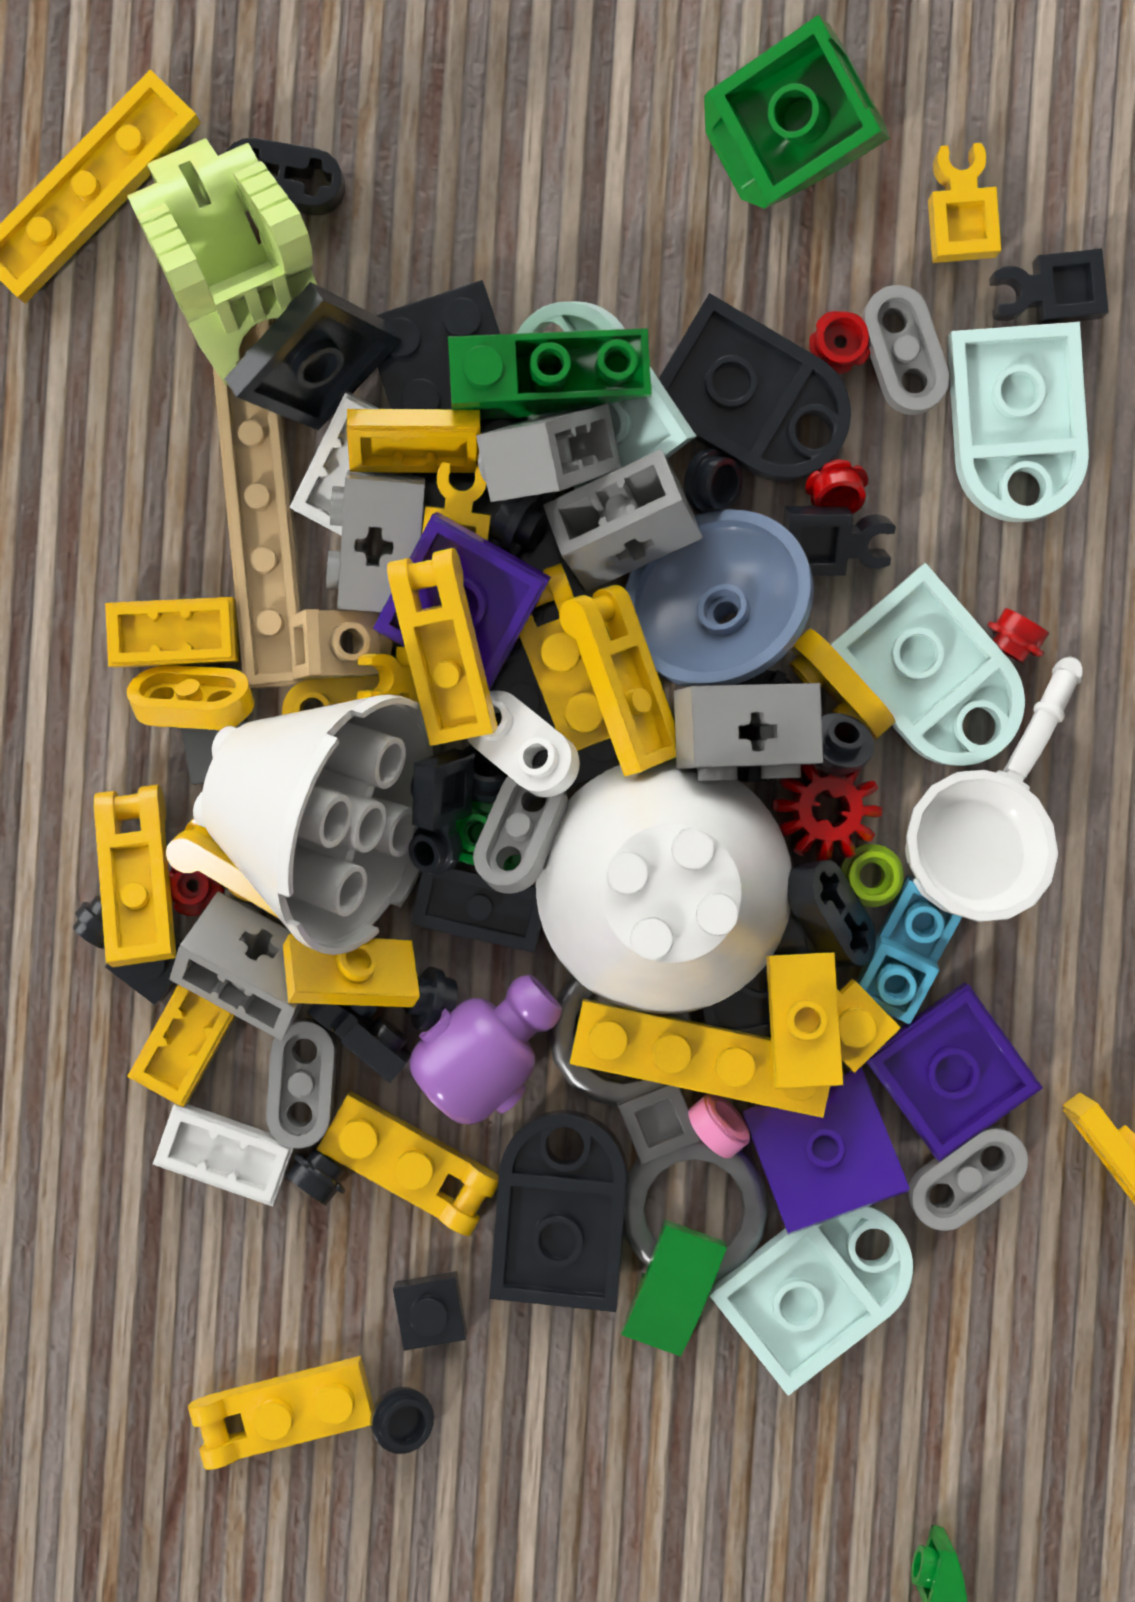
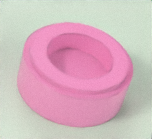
[688,1093,750,1158]

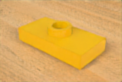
[347,409,480,473]
[105,597,240,668]
[282,934,420,1007]
[766,952,843,1089]
[127,985,236,1108]
[1062,1092,1135,1205]

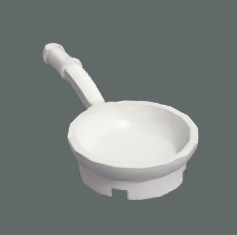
[905,656,1083,922]

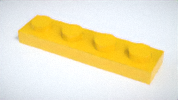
[0,69,201,304]
[570,998,830,1118]

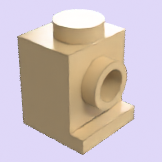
[289,609,392,680]

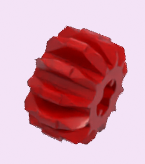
[771,764,882,861]

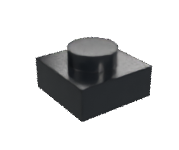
[393,1271,468,1351]

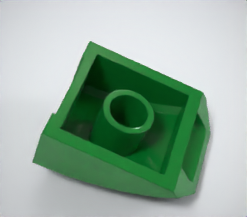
[704,14,890,209]

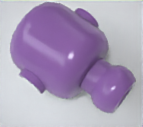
[409,974,562,1125]

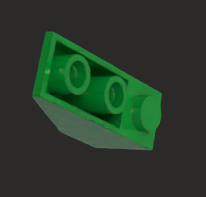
[448,328,652,420]

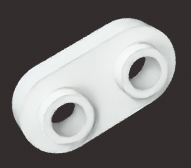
[467,690,580,797]

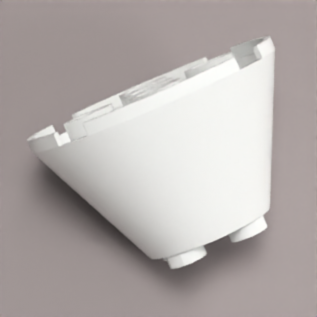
[193,694,434,955]
[536,758,792,1014]

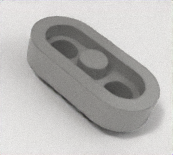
[862,285,949,415]
[473,765,568,894]
[266,1018,338,1148]
[908,1125,1028,1231]

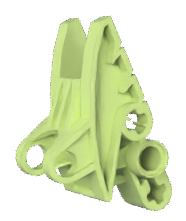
[127,138,317,386]

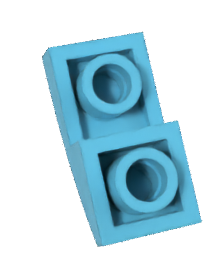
[857,875,962,1024]

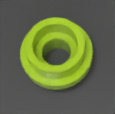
[840,844,904,907]

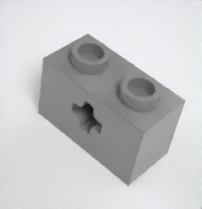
[476,404,621,502]
[543,449,703,592]
[326,470,425,612]
[674,683,823,781]
[169,892,305,1041]

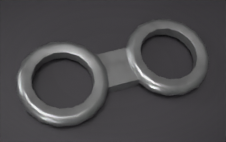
[548,976,769,1279]

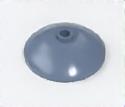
[625,509,814,687]

